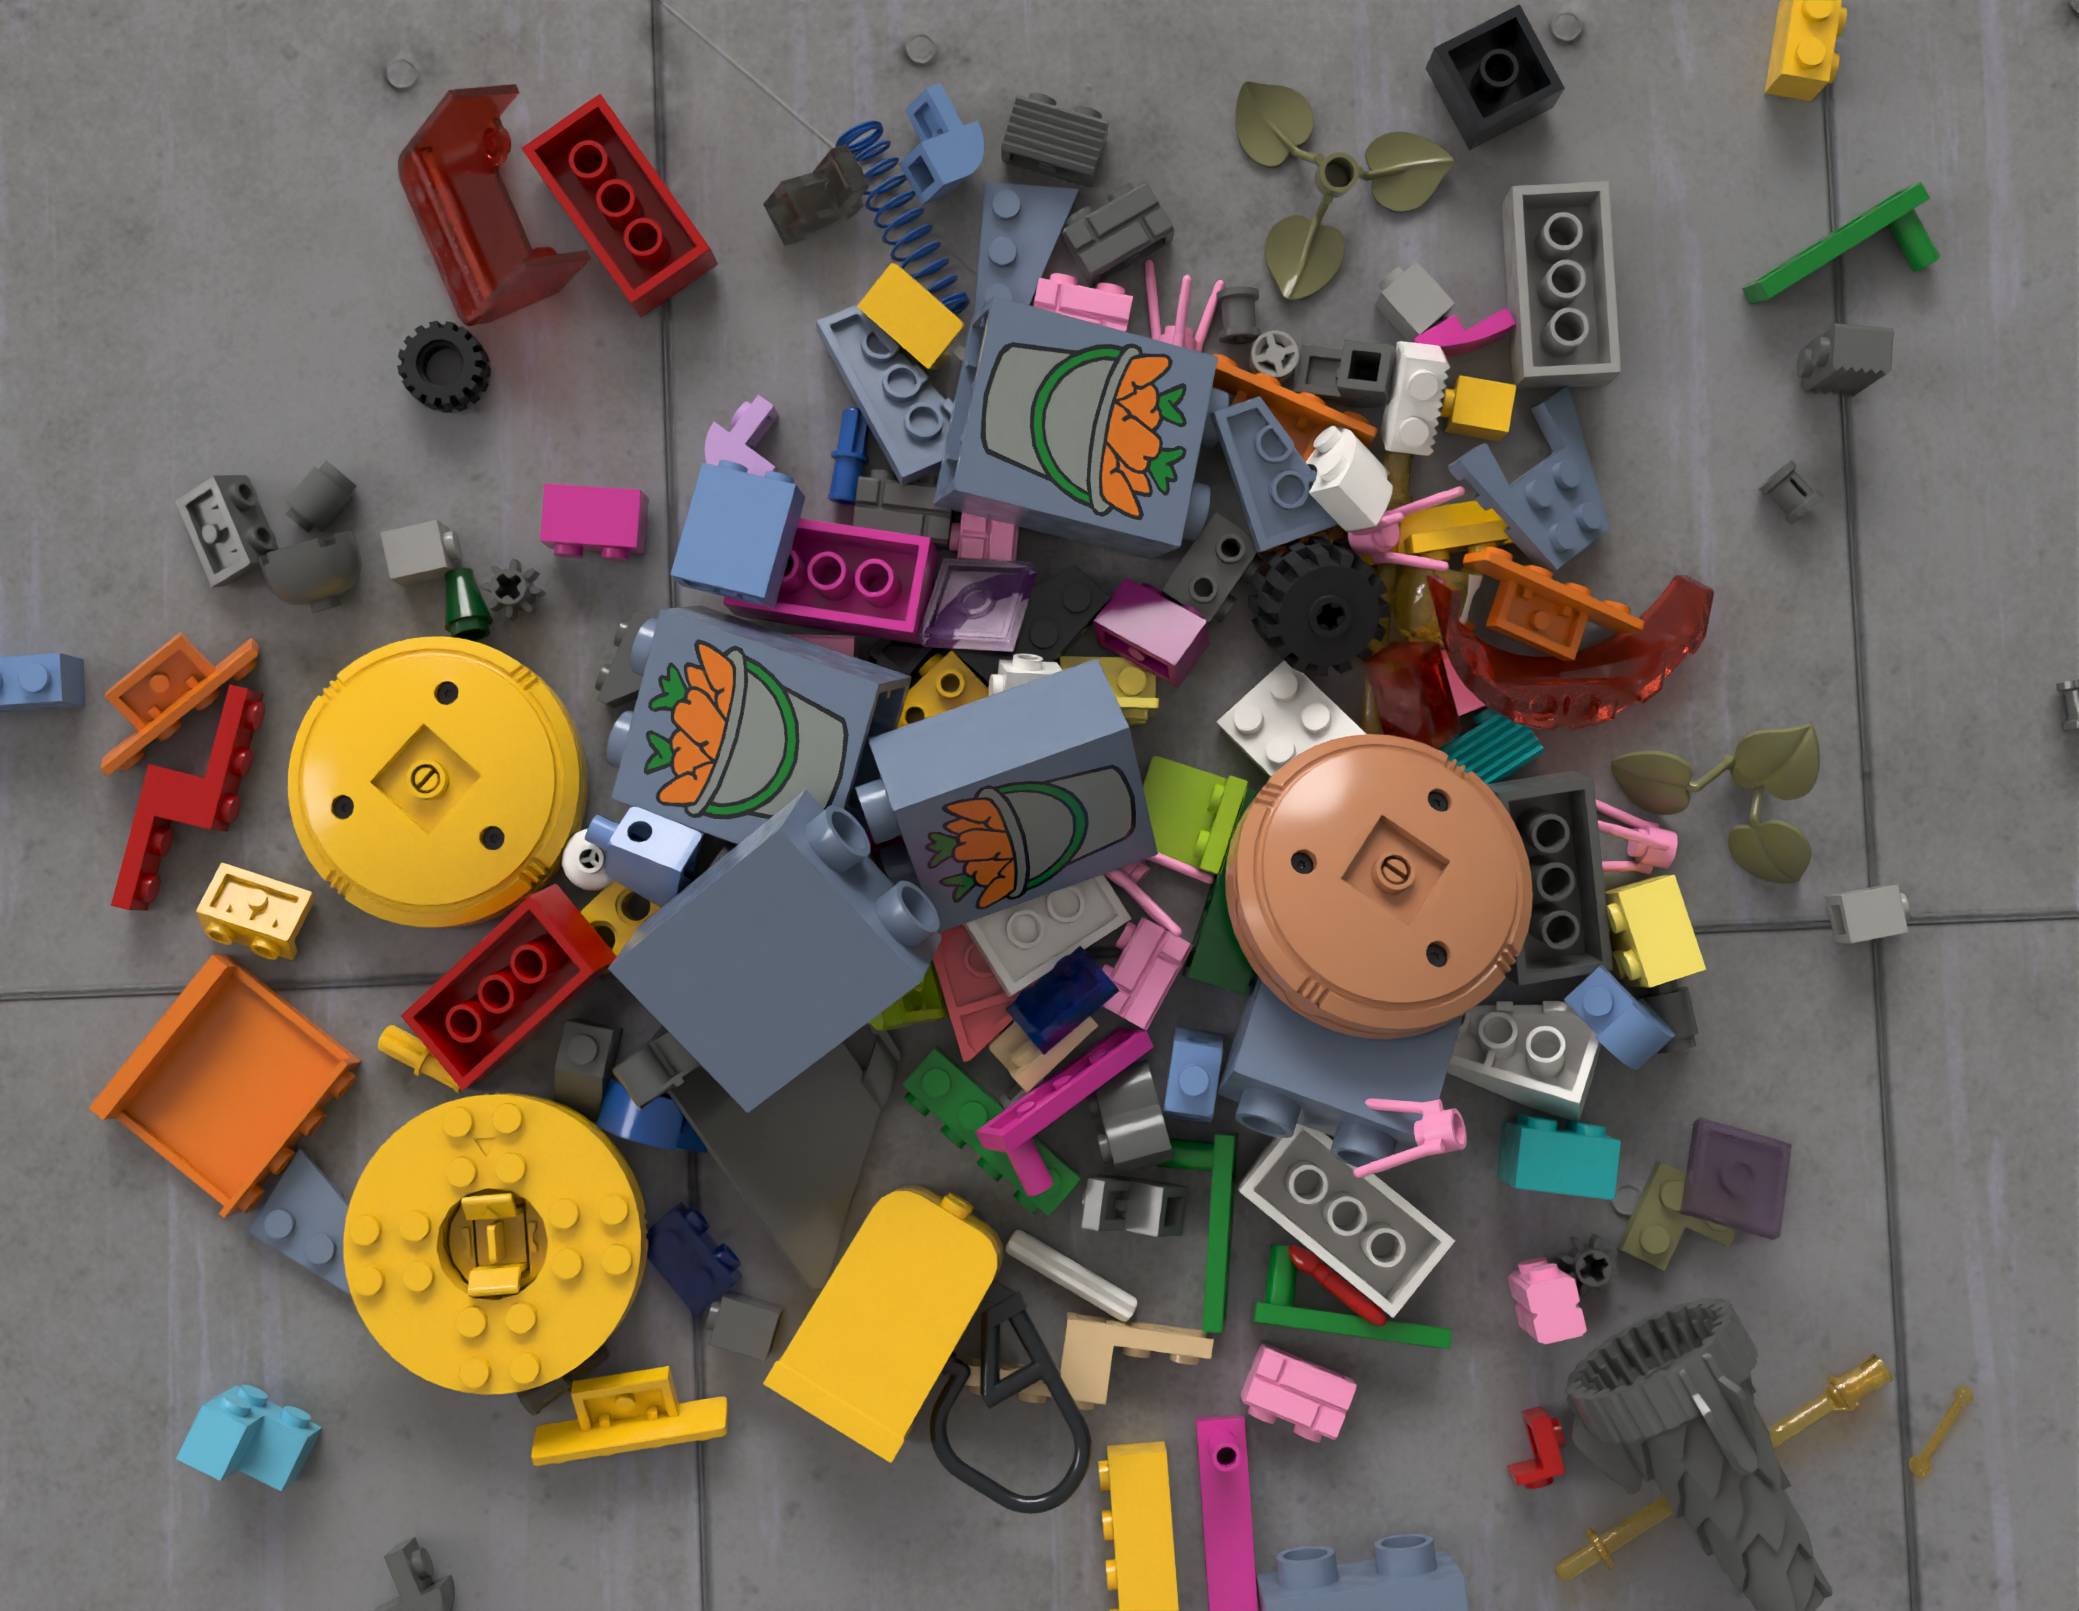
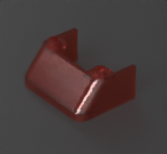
[398,84,591,326]

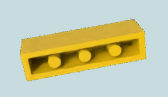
[1098,1441,1179,1611]

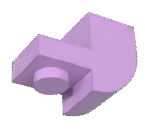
[704,394,779,477]

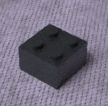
[1426,4,1565,150]

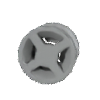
[1248,330,1299,384]

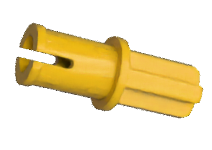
[378,1025,462,1093]

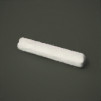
[1005,1229,1138,1322]

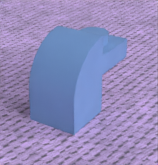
[899,83,985,206]
[1564,965,1677,1070]

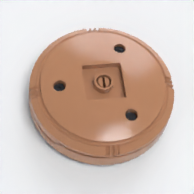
[1225,734,1533,1040]

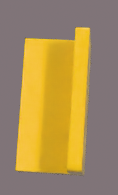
[857,263,965,370]

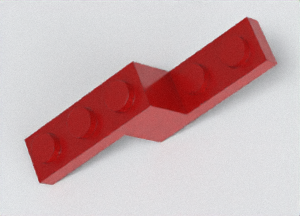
[111,684,265,911]

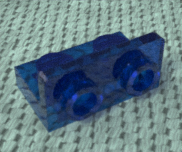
[1006,945,1119,1055]
[646,1202,743,1316]

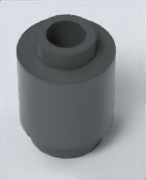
[284,460,356,533]
[1639,980,1699,1054]

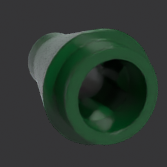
[444,568,493,641]

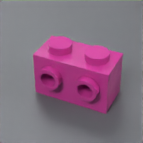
[540,483,649,562]

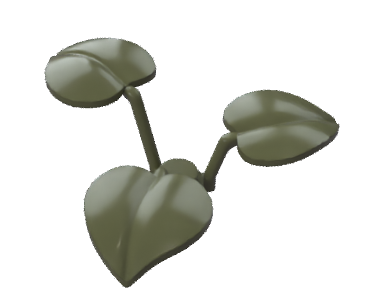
[1235,81,1454,300]
[1611,723,1820,883]

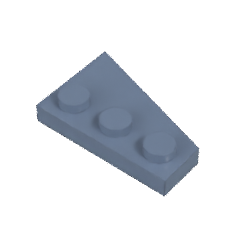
[974,182,1079,315]
[1211,396,1338,552]
[247,1147,351,1295]

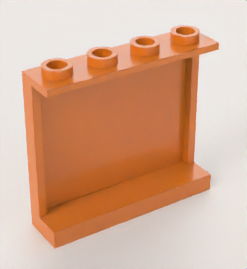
[89,954,362,1218]

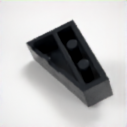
[946,565,1111,687]

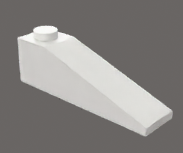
[1447,1001,1601,1122]

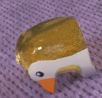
[1393,565,1483,652]

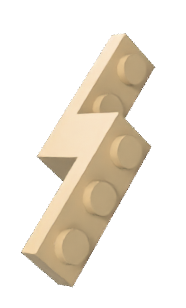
[963,1312,1214,1410]

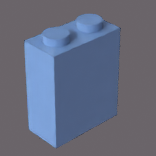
[670,460,806,609]

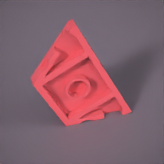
[932,924,1043,1062]

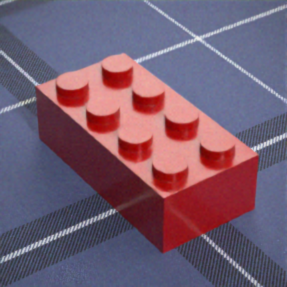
[521,94,718,318]
[401,884,617,1091]

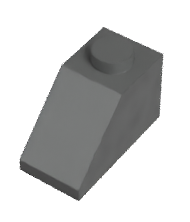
[554,1018,623,1122]

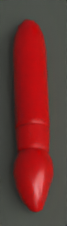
[1288,1244,1387,1326]

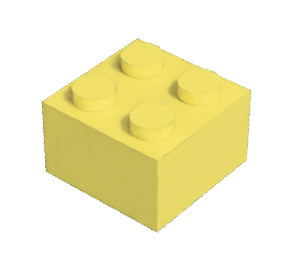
[1605,875,1706,988]

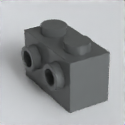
[1161,511,1264,625]

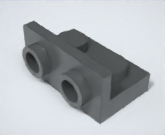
[175,475,279,587]

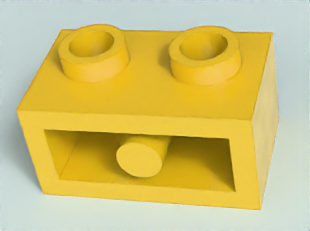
[1764,0,1847,102]
[897,650,988,729]

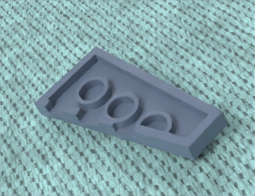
[816,304,954,486]

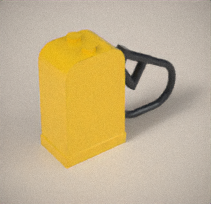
[763,1185,1092,1514]

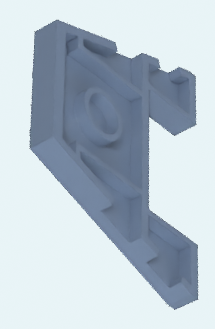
[1447,386,1610,572]

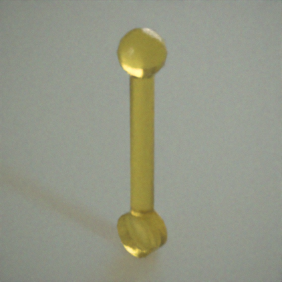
[1909,1386,1974,1476]

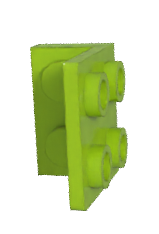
[1143,756,1248,876]

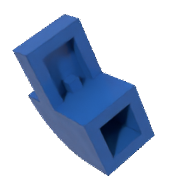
[596,1079,707,1153]

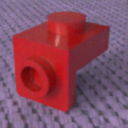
[1507,1406,1566,1489]

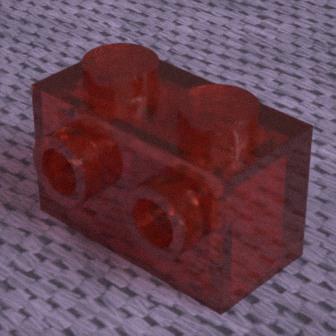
[1364,641,1462,750]

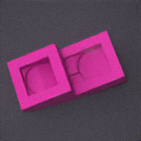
[1412,307,1516,357]

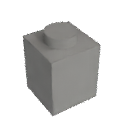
[1375,261,1455,342]
[380,520,462,586]
[1825,885,1910,944]

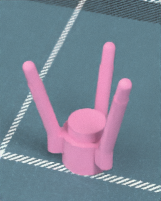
[1144,259,1225,352]
[1348,486,1465,571]
[1595,799,1678,875]
[1104,852,1215,937]
[1353,1098,1467,1178]

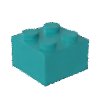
[1496,1114,1621,1200]

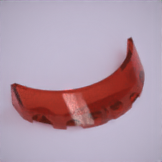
[1426,575,1714,730]

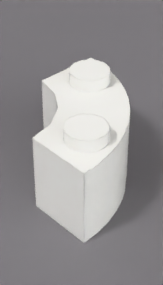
[1306,426,1393,532]

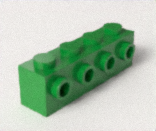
[902,1046,1081,1216]

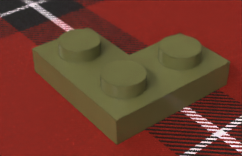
[1617,1160,1750,1271]

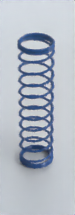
[835,120,970,315]

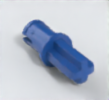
[828,407,869,505]

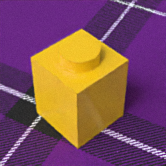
[1439,375,1517,442]

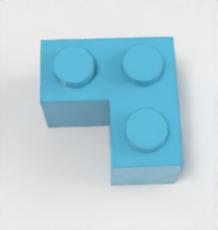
[176,1385,322,1491]

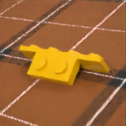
[1356,500,1514,566]
[531,1366,729,1466]

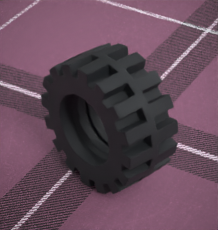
[397,321,491,413]

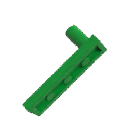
[1742,182,1940,305]
[1156,1131,1239,1334]
[1250,1245,1452,1349]

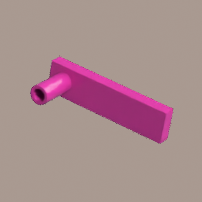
[975,1028,1154,1196]
[1195,1414,1258,1611]

